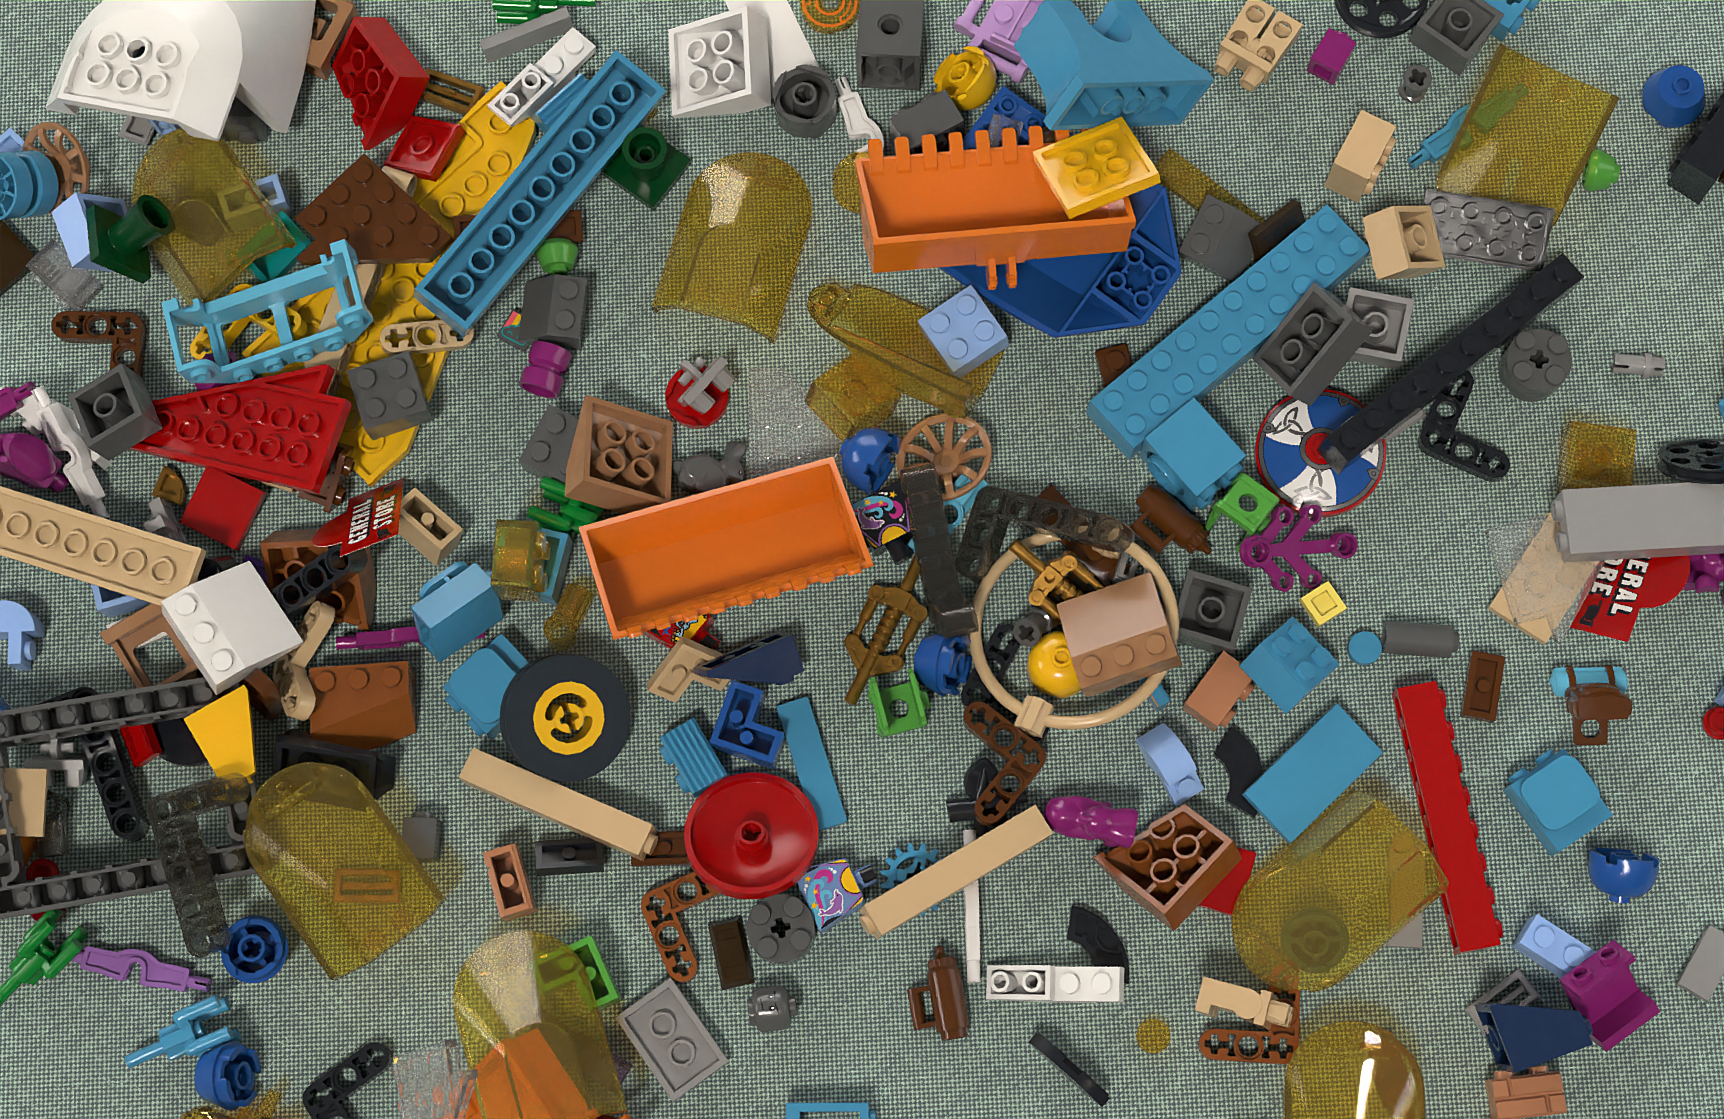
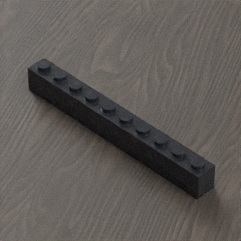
[1317,253,1584,475]

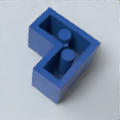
[709,680,785,770]

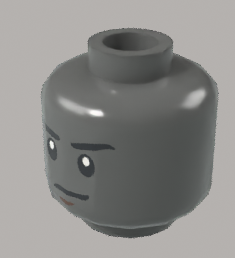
[747,985,798,1033]

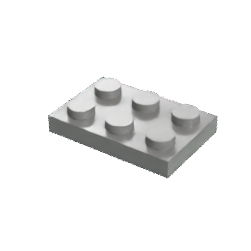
[615,977,729,1102]

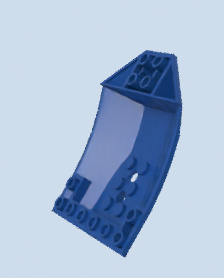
[939,86,1182,338]

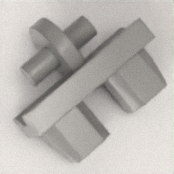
[677,356,736,414]
[24,738,90,787]

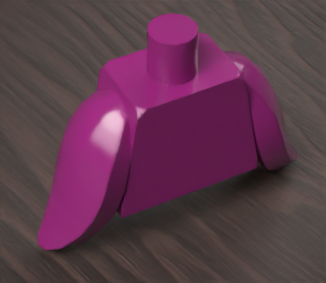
[0,433,69,493]

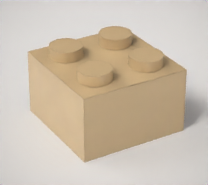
[1324,110,1397,203]
[1362,205,1445,280]

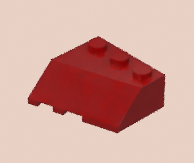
[332,16,430,150]

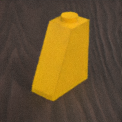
[184,685,257,792]

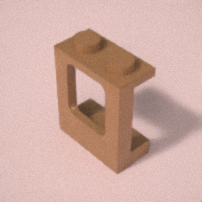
[304,0,359,81]
[100,603,200,688]

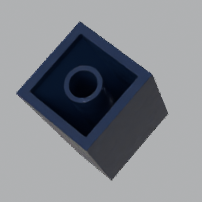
[1474,1003,1593,1073]

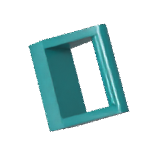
[236,210,311,284]

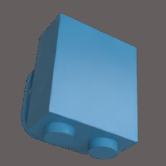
[411,561,503,663]
[443,633,529,740]
[1503,749,1613,856]

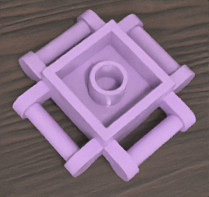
[953,0,1045,84]

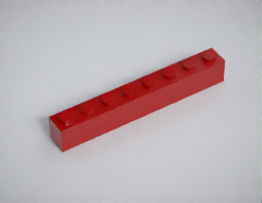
[1391,681,1503,955]

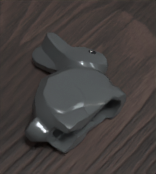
[672,441,746,494]

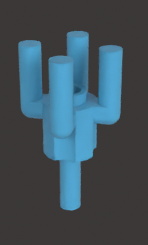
[125,994,242,1068]

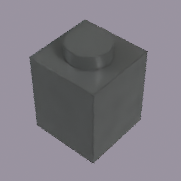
[400,812,442,862]

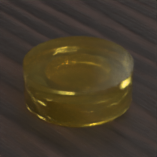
[1135,1019,1170,1054]

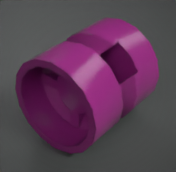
[519,341,572,399]

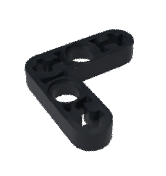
[1417,372,1510,482]
[961,624,1049,743]
[302,1042,393,1119]

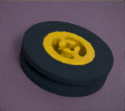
[500,653,630,782]

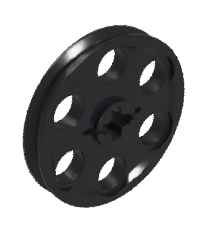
[1334,0,1428,39]
[1657,439,1724,484]

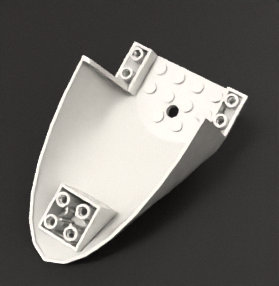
[45,0,316,141]

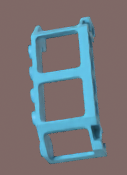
[161,239,374,383]

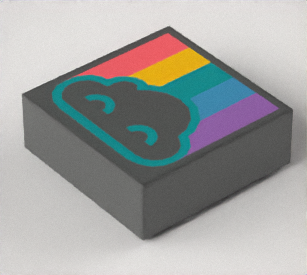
[497,309,530,353]

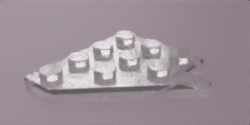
[749,368,853,489]
[393,1039,478,1119]

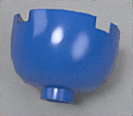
[840,428,901,495]
[1588,847,1660,903]

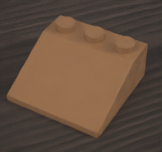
[565,395,673,514]
[1056,572,1182,697]

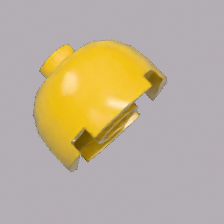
[933,46,997,111]
[1027,631,1081,698]

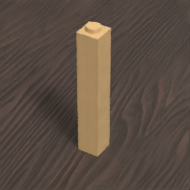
[459,748,658,861]
[859,804,1053,940]

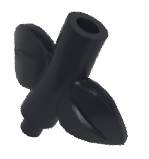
[945,757,1028,839]

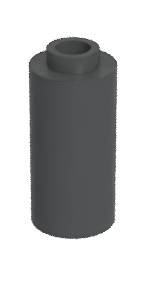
[1381,620,1459,658]

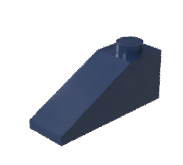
[693,631,804,685]

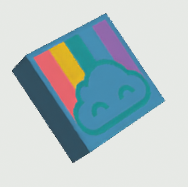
[1139,677,1170,712]

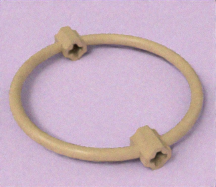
[968,517,1179,738]

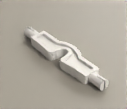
[834,77,884,159]
[31,385,110,519]
[962,830,981,983]

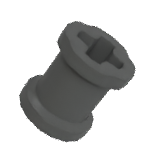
[1398,64,1432,103]
[1013,607,1053,647]

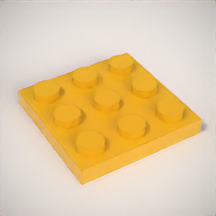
[1033,116,1161,219]

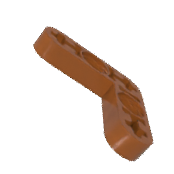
[641,872,721,983]
[1198,964,1300,1065]

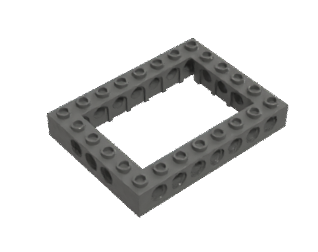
[0,677,271,920]

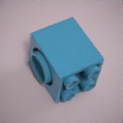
[1139,398,1247,513]

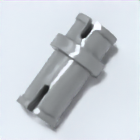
[1612,353,1665,379]

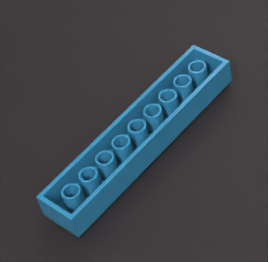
[413,50,666,337]
[1086,204,1370,460]

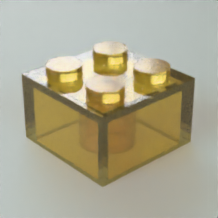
[804,350,902,443]
[1556,421,1637,494]
[490,519,551,602]

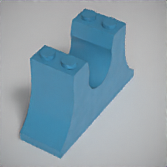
[1013,0,1215,130]

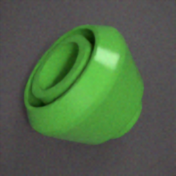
[1582,148,1620,192]
[535,238,579,276]

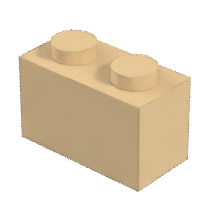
[398,487,463,566]

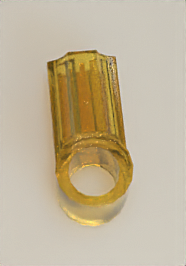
[543,583,595,651]

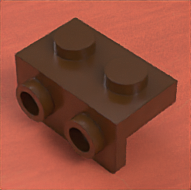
[297,441,356,513]

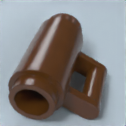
[1130,484,1211,555]
[907,946,970,1041]

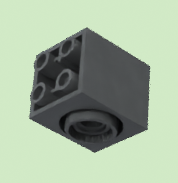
[856,0,924,91]

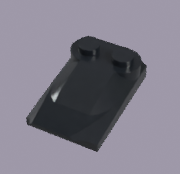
[272,729,397,810]

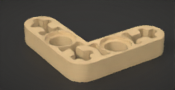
[380,320,474,356]
[272,601,335,721]

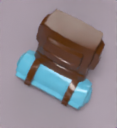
[1549,665,1632,745]

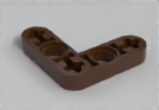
[51,311,147,377]
[241,668,284,722]
[963,701,1046,826]

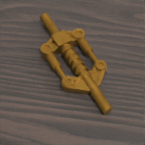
[1008,539,1105,621]
[844,555,927,706]

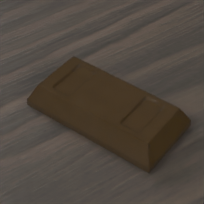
[708,917,755,990]

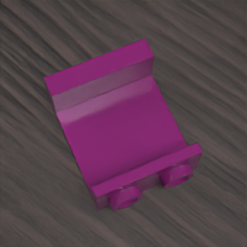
[1559,940,1660,1052]

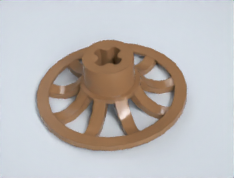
[22,121,90,214]
[896,413,992,501]

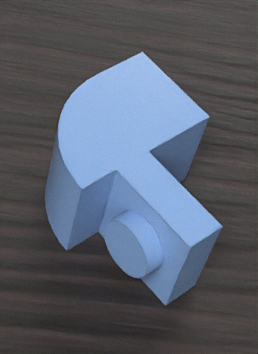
[0,600,45,670]
[1136,723,1204,806]

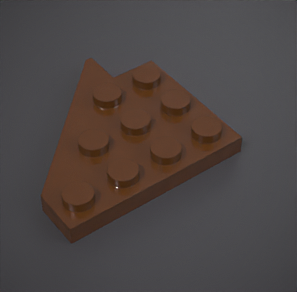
[294,154,454,265]

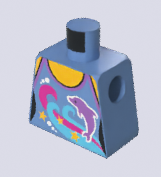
[797,858,878,934]

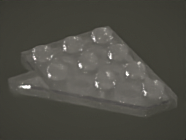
[1484,513,1606,644]

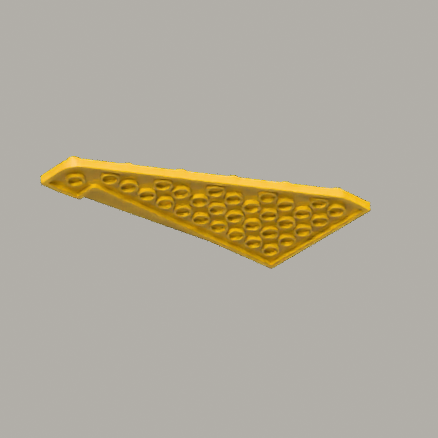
[242,81,536,487]

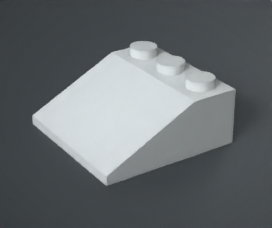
[668,6,771,118]
[161,561,304,695]

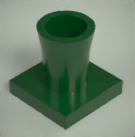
[603,125,691,211]
[86,195,174,284]

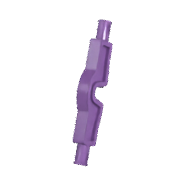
[64,946,212,992]

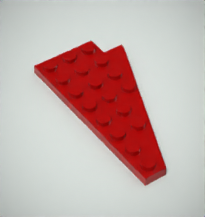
[128,364,352,495]

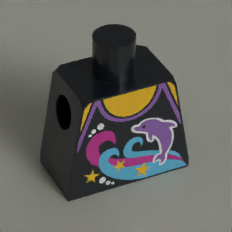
[851,481,915,565]

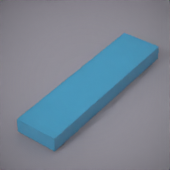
[776,696,848,832]

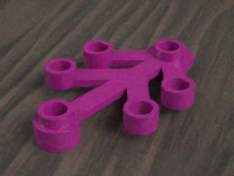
[1239,504,1358,592]

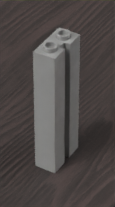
[1551,482,1724,563]

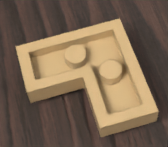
[647,636,729,703]

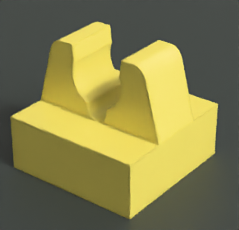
[1299,581,1347,628]

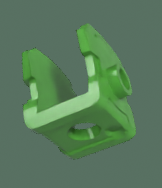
[1205,472,1279,552]
[867,669,930,738]

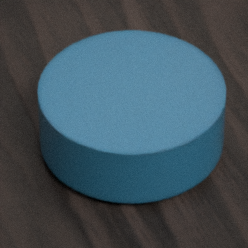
[1347,631,1382,666]

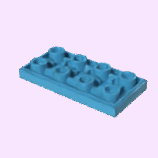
[1242,703,1383,844]

